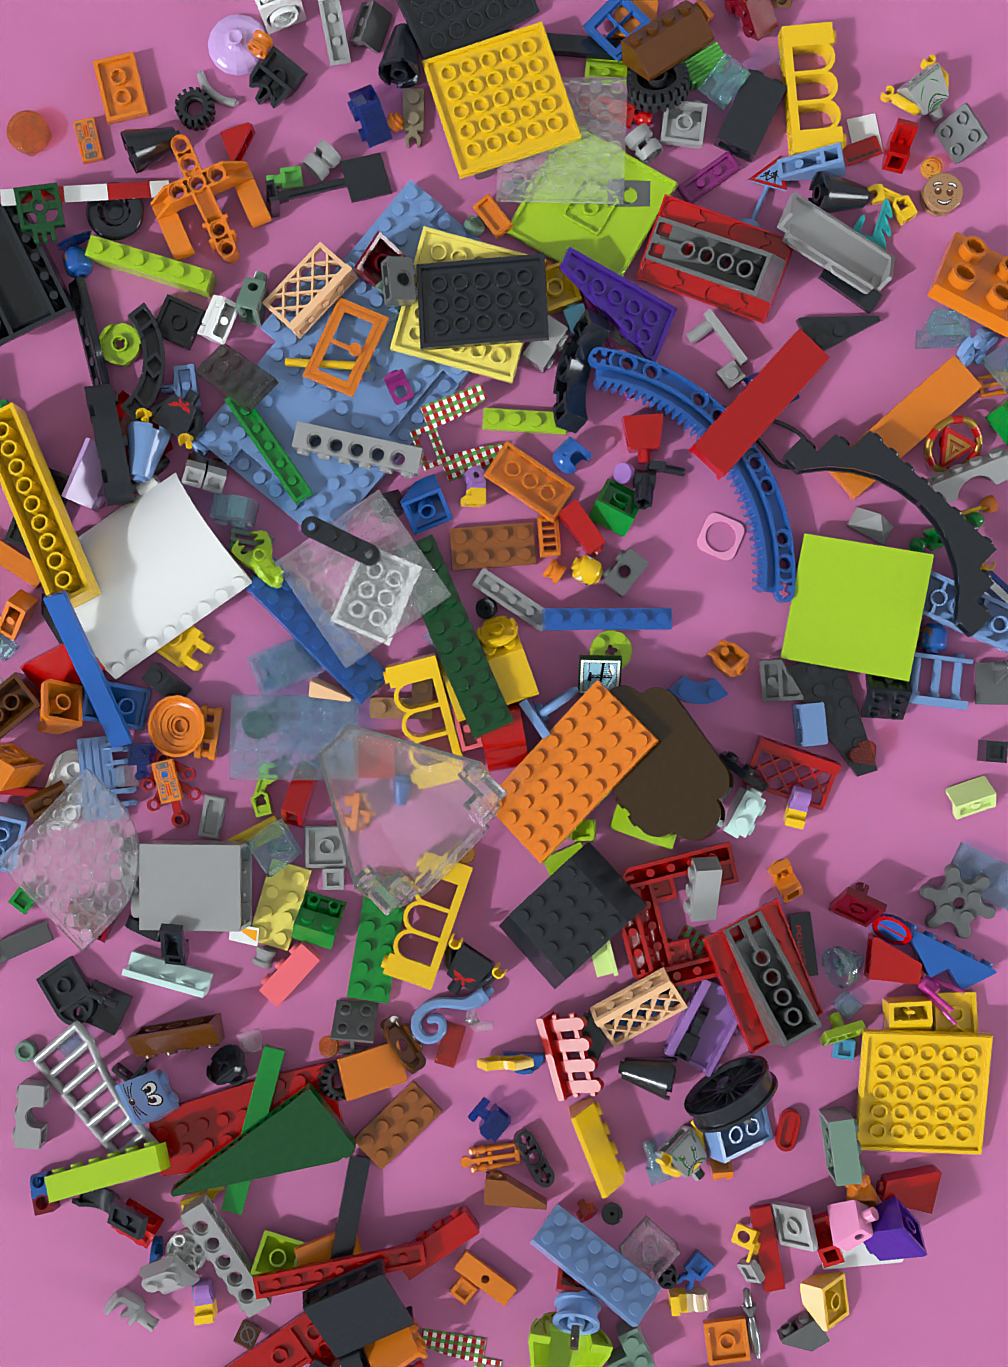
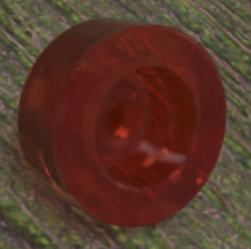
[576,1199,598,1223]

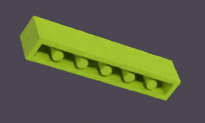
[85,235,217,298]
[44,1140,171,1203]

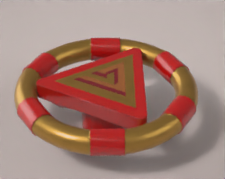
[924,415,983,472]

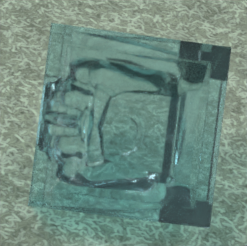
[915,307,971,349]

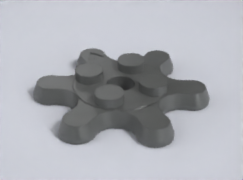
[919,864,996,939]

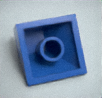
[400,474,453,535]

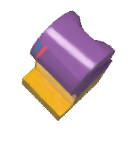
[461,466,486,507]
[783,785,812,829]
[192,1278,218,1325]

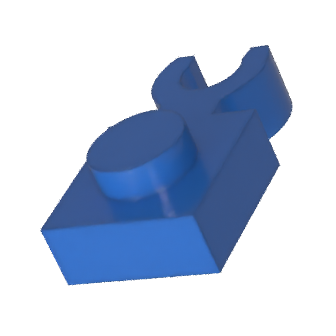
[678,1249,714,1291]

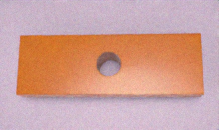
[454,1249,517,1307]

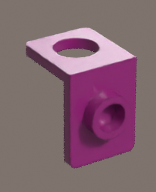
[383,369,414,405]

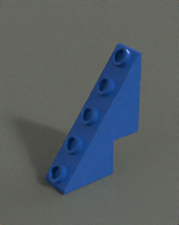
[904,921,997,989]

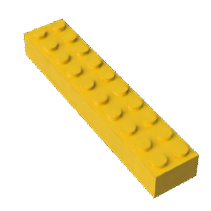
[0,402,101,608]

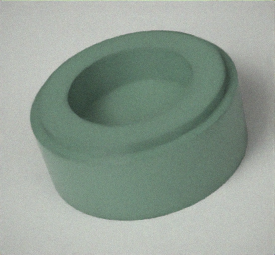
[464,215,486,236]
[15,1039,38,1062]

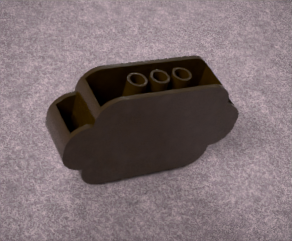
[609,685,734,841]

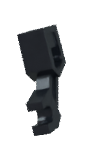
[675,1005,710,1062]

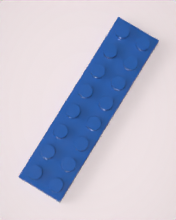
[245,557,386,705]

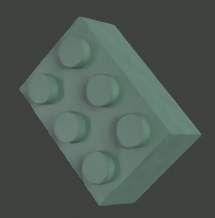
[818,1106,865,1186]

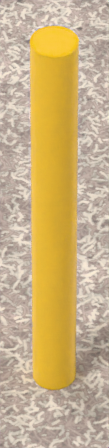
[285,358,371,371]

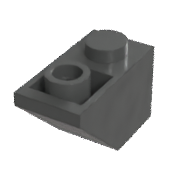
[777,1311,830,1352]

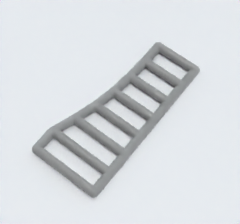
[33,1021,159,1155]

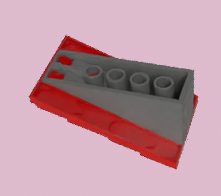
[635,194,793,324]
[703,898,823,1054]

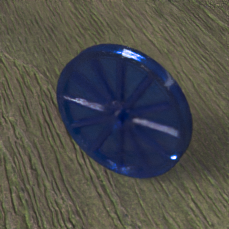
[56,231,94,251]

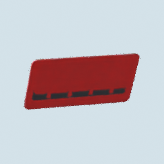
[842,135,882,166]

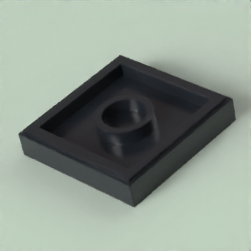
[156,294,206,351]

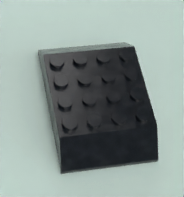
[0,203,74,346]
[499,841,647,989]

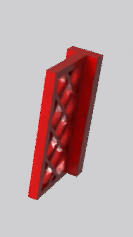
[742,735,842,811]

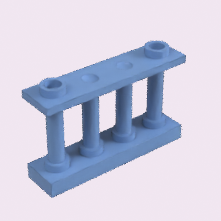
[909,652,973,710]

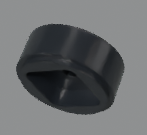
[475,597,497,619]
[601,1202,623,1225]

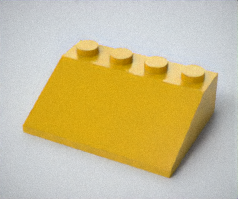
[438,634,539,722]

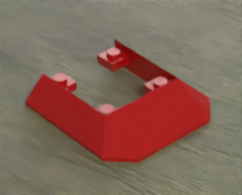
[621,841,739,989]

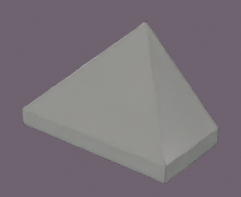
[846,507,894,545]

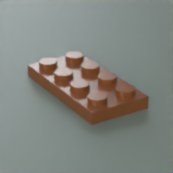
[449,522,536,571]
[354,1079,442,1170]

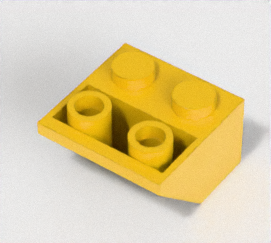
[882,995,933,1031]

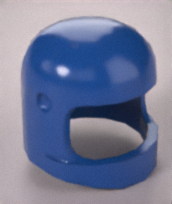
[552,436,593,474]

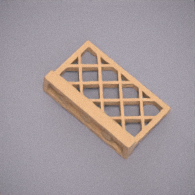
[262,242,358,339]
[590,967,688,1048]

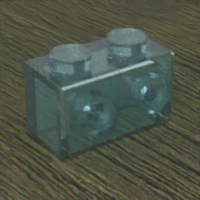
[699,53,751,110]

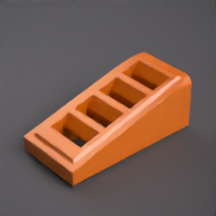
[537,516,561,558]

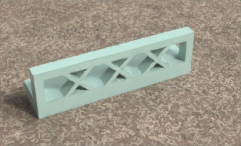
[121,950,214,998]

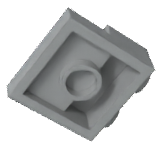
[660,100,708,149]

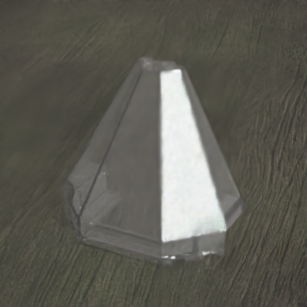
[318,724,508,916]

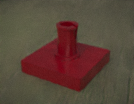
[828,882,887,927]

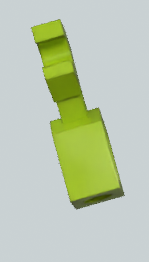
[250,763,279,817]

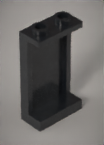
[714,69,787,163]

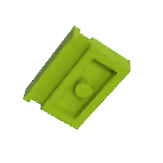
[584,58,628,88]

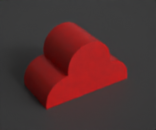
[481,702,528,772]

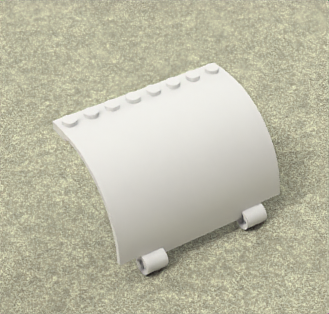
[74,472,252,679]

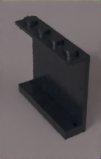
[302,1258,414,1358]

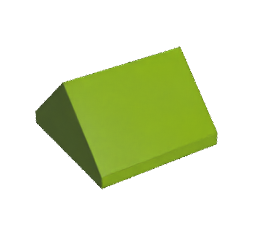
[250,1230,305,1275]

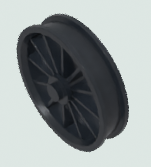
[684,1055,778,1133]

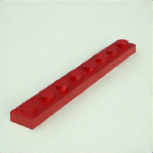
[253,1241,426,1300]

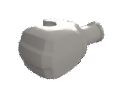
[104,1287,160,1332]

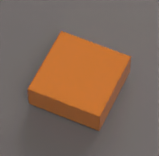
[449,1275,479,1305]

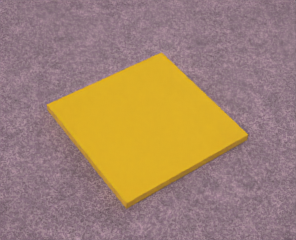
[422,21,581,179]
[856,1029,993,1155]

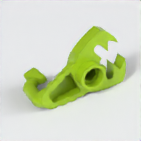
[231,530,284,588]

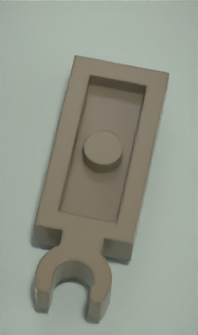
[403,88,425,148]

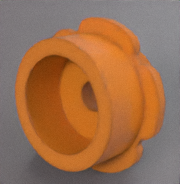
[386,112,405,133]

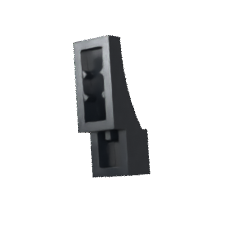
[160,923,190,966]

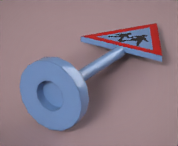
[739,156,787,228]

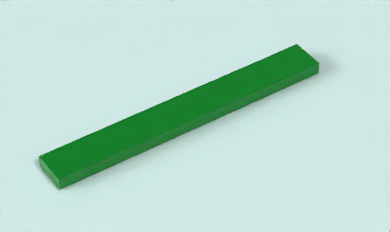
[221,1044,286,1215]

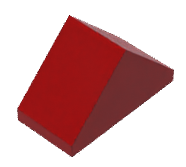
[220,122,256,161]

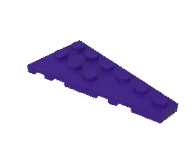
[559,247,677,362]

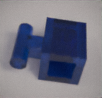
[128,743,156,780]
[468,1097,511,1142]

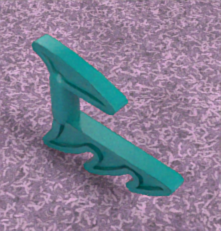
[852,199,893,250]

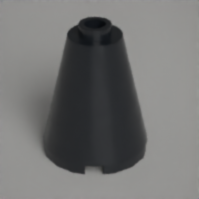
[378,23,420,89]
[120,127,180,174]
[808,171,870,213]
[618,1057,677,1101]

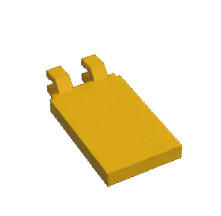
[156,625,215,672]
[932,991,979,1033]

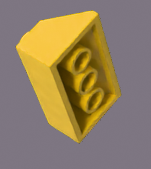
[569,1097,626,1199]

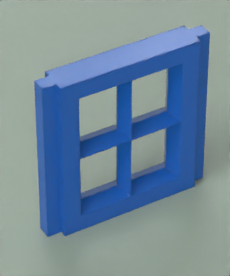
[583,0,651,62]

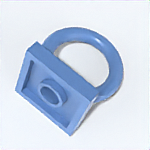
[519,686,579,739]

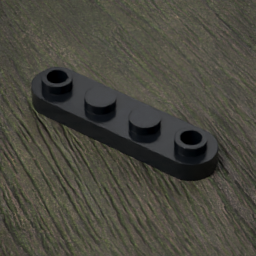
[301,516,381,566]

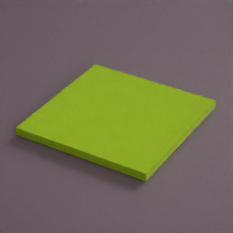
[506,126,678,277]
[780,533,934,681]

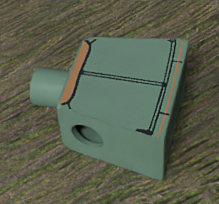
[235,271,270,327]

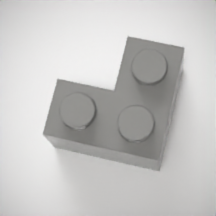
[522,315,569,373]

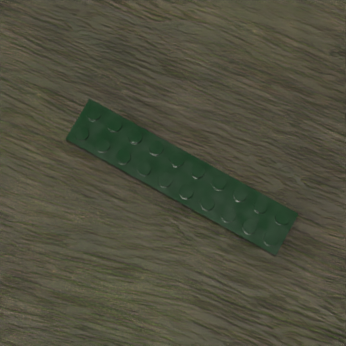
[394,534,514,739]

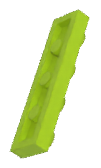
[482,408,566,435]

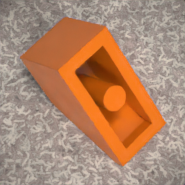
[0,589,39,641]

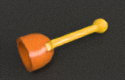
[961,495,998,515]

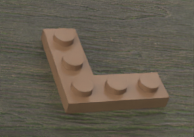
[370,656,433,719]

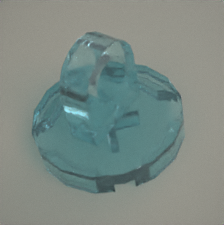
[822,946,864,989]

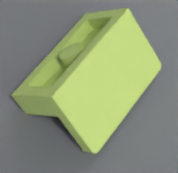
[945,776,996,820]
[592,940,618,977]

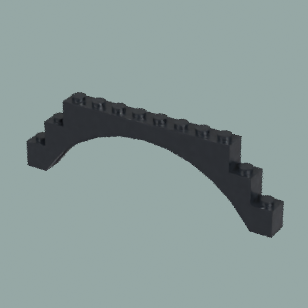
[781,430,997,637]

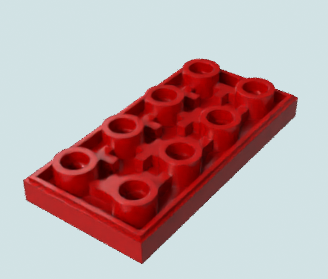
[19,643,105,692]

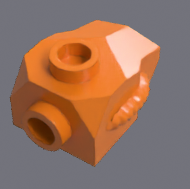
[707,639,750,677]

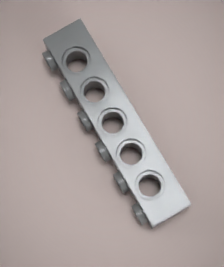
[292,421,424,479]
[181,1193,272,1318]

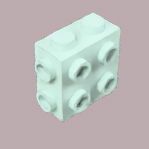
[723,786,766,838]

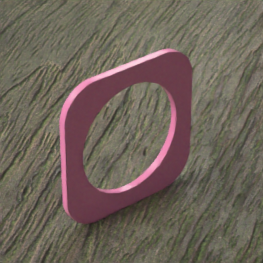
[697,513,744,561]

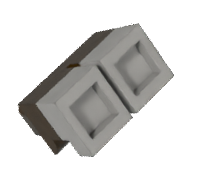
[181,451,227,494]

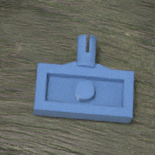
[161,364,201,407]

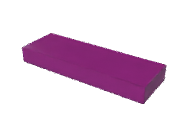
[677,150,741,204]

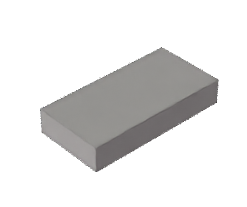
[198,794,227,839]

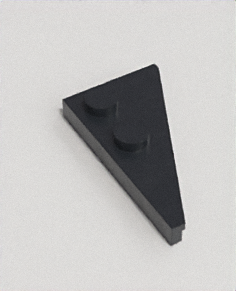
[796,316,881,351]

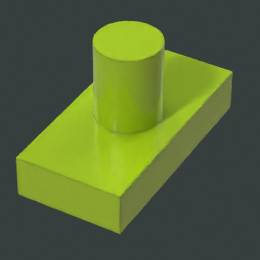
[819,1012,866,1047]

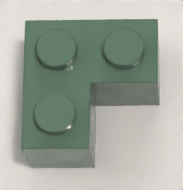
[607,1321,655,1367]

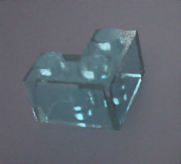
[209,493,260,531]

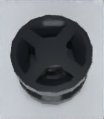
[655,1261,678,1289]

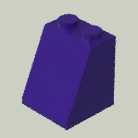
[863,1196,927,1261]

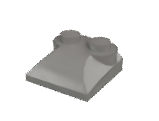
[139,1254,200,1295]

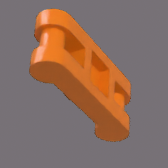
[194,704,224,761]

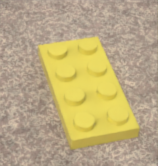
[251,858,312,951]

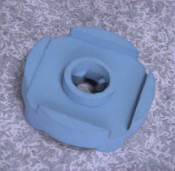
[956,327,998,366]

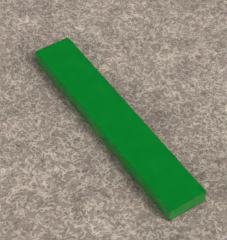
[224,388,314,505]

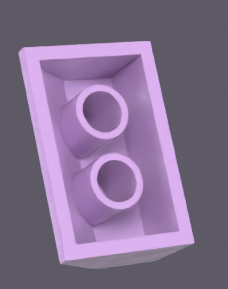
[61,437,106,512]

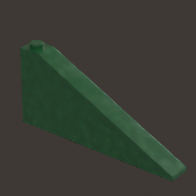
[170,1082,356,1197]

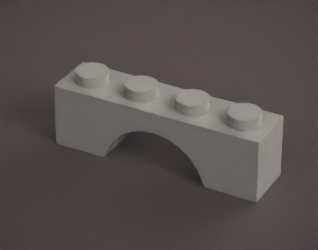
[926,448,1008,504]

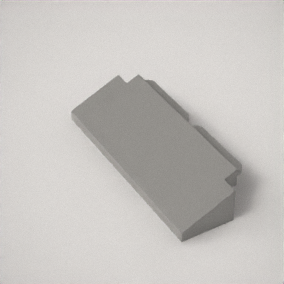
[777,192,895,294]

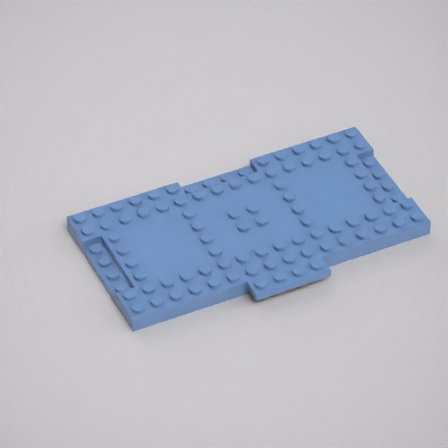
[197,180,482,547]

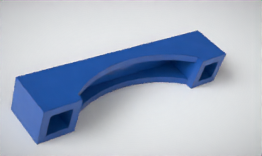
[542,608,672,631]

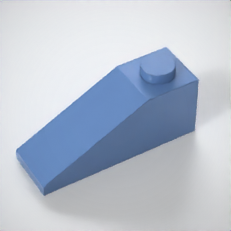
[777,142,846,181]

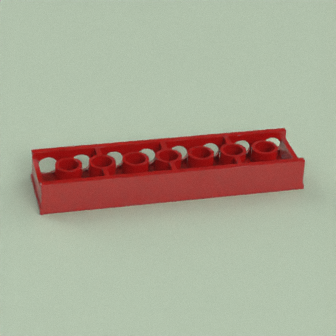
[688,329,830,480]

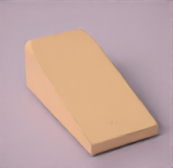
[309,677,353,702]

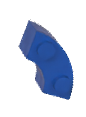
[666,676,728,704]

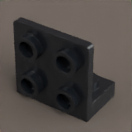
[861,674,912,720]

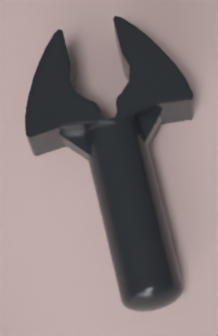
[646,460,686,476]

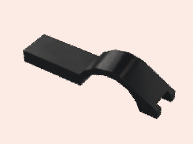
[72,1187,149,1240]

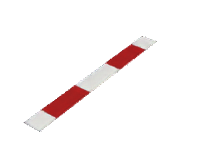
[0,180,169,206]

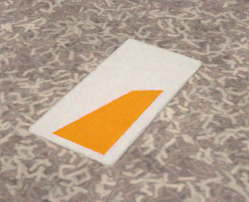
[229,926,259,946]

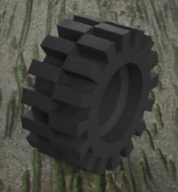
[175,87,216,131]
[317,1059,346,1101]

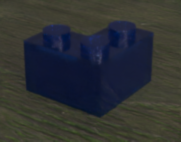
[347,84,393,148]

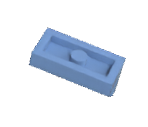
[792,702,828,747]

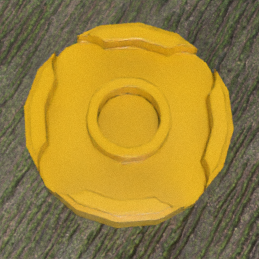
[476,616,518,648]

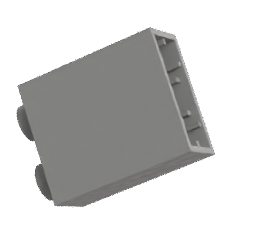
[131,839,252,932]

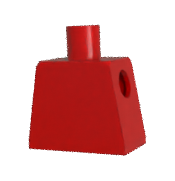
[622,414,663,464]

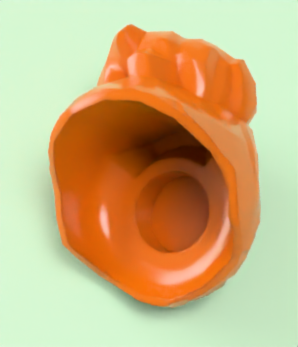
[845,1174,879,1208]

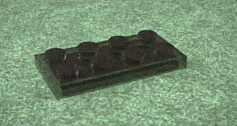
[195,343,278,413]

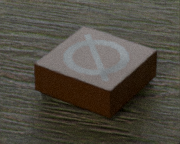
[233,1320,262,1351]

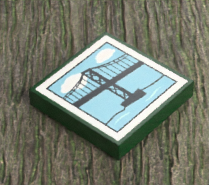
[578,655,622,694]

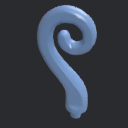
[411,985,495,1044]

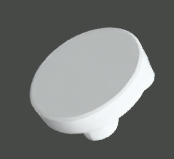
[165,1229,206,1272]

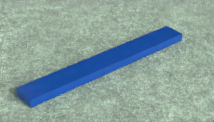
[43,590,134,748]

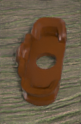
[380,1016,426,1074]

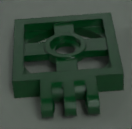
[13,182,66,244]

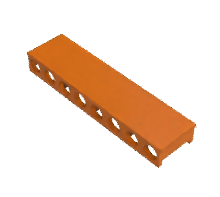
[826,355,982,500]

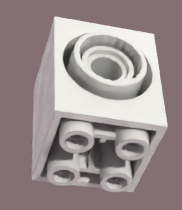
[255,0,307,35]

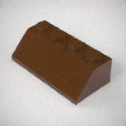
[621,0,714,82]
[0,672,41,739]
[127,1013,225,1059]

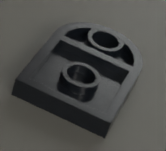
[36,956,97,1025]

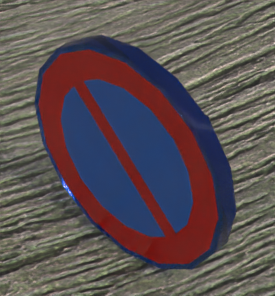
[871,913,914,946]

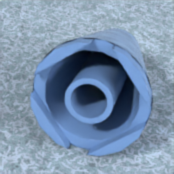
[127,421,171,484]

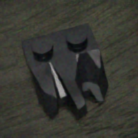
[249,45,308,109]

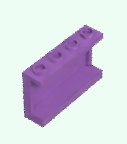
[662,979,739,1077]

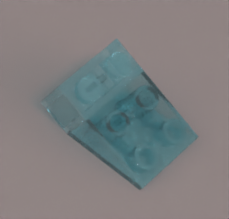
[246,639,324,696]

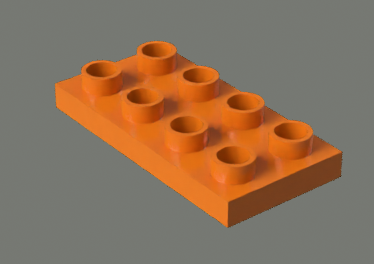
[927,231,1008,338]

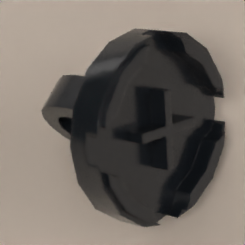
[206,1044,248,1085]

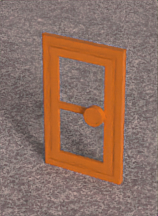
[302,297,389,398]

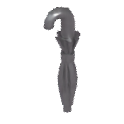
[741,1287,761,1359]

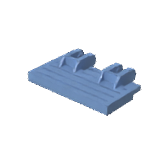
[76,736,138,823]

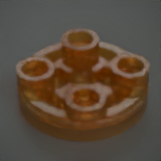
[6,110,52,156]

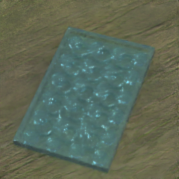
[229,694,359,780]

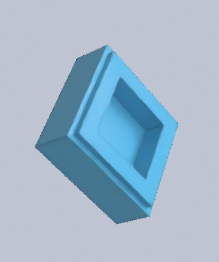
[832,1038,857,1061]

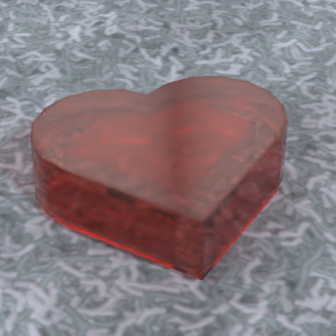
[849,740,876,765]

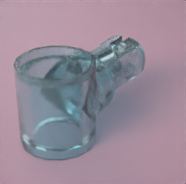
[642,1140,671,1186]

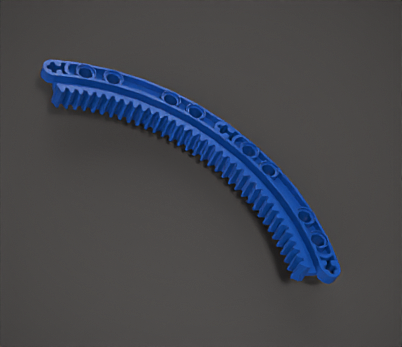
[588,347,796,603]

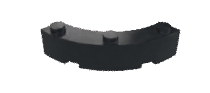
[120,303,165,422]
[553,309,612,434]
[84,384,137,506]

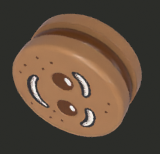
[920,173,963,217]

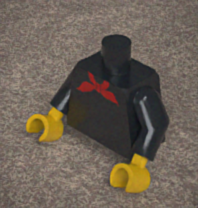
[136,389,204,449]
[444,933,507,995]

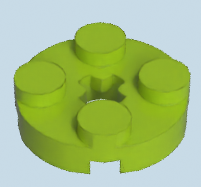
[99,323,142,367]
[590,630,632,669]

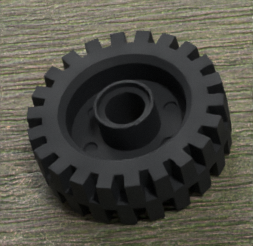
[626,61,690,113]

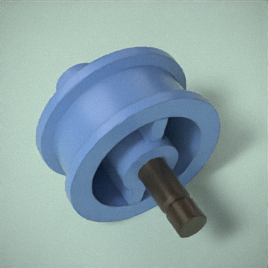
[553,1290,601,1351]

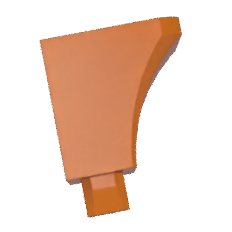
[37,679,83,735]

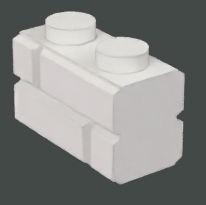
[197,295,238,345]

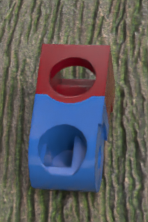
[30,1171,61,1216]

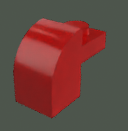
[882,118,919,174]
[812,1211,845,1268]

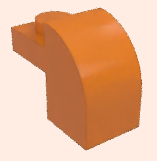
[766,858,804,904]

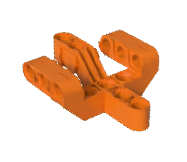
[150,134,272,264]

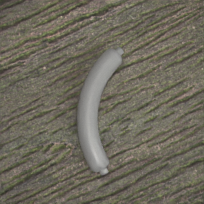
[197,70,239,107]

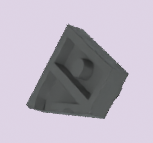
[760,658,804,702]

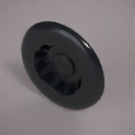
[86,182,144,240]

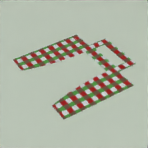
[410,383,503,482]
[421,1328,502,1367]

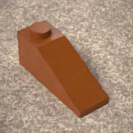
[483,1170,547,1210]

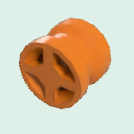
[247,30,274,59]
[542,558,567,585]

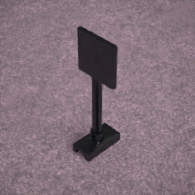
[265,153,392,218]

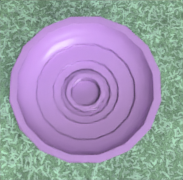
[208,14,269,76]

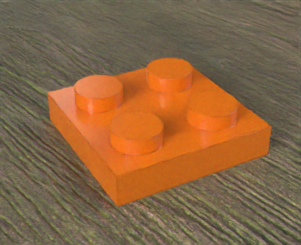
[702,1315,751,1366]

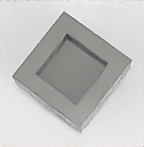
[716,360,746,390]
[322,868,345,890]
[737,1259,766,1283]

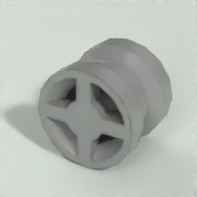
[252,945,277,968]

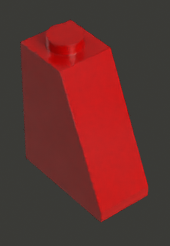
[558,499,606,556]
[281,763,318,828]
[864,933,924,985]
[876,1164,942,1214]

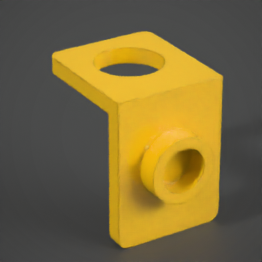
[731,1222,761,1263]

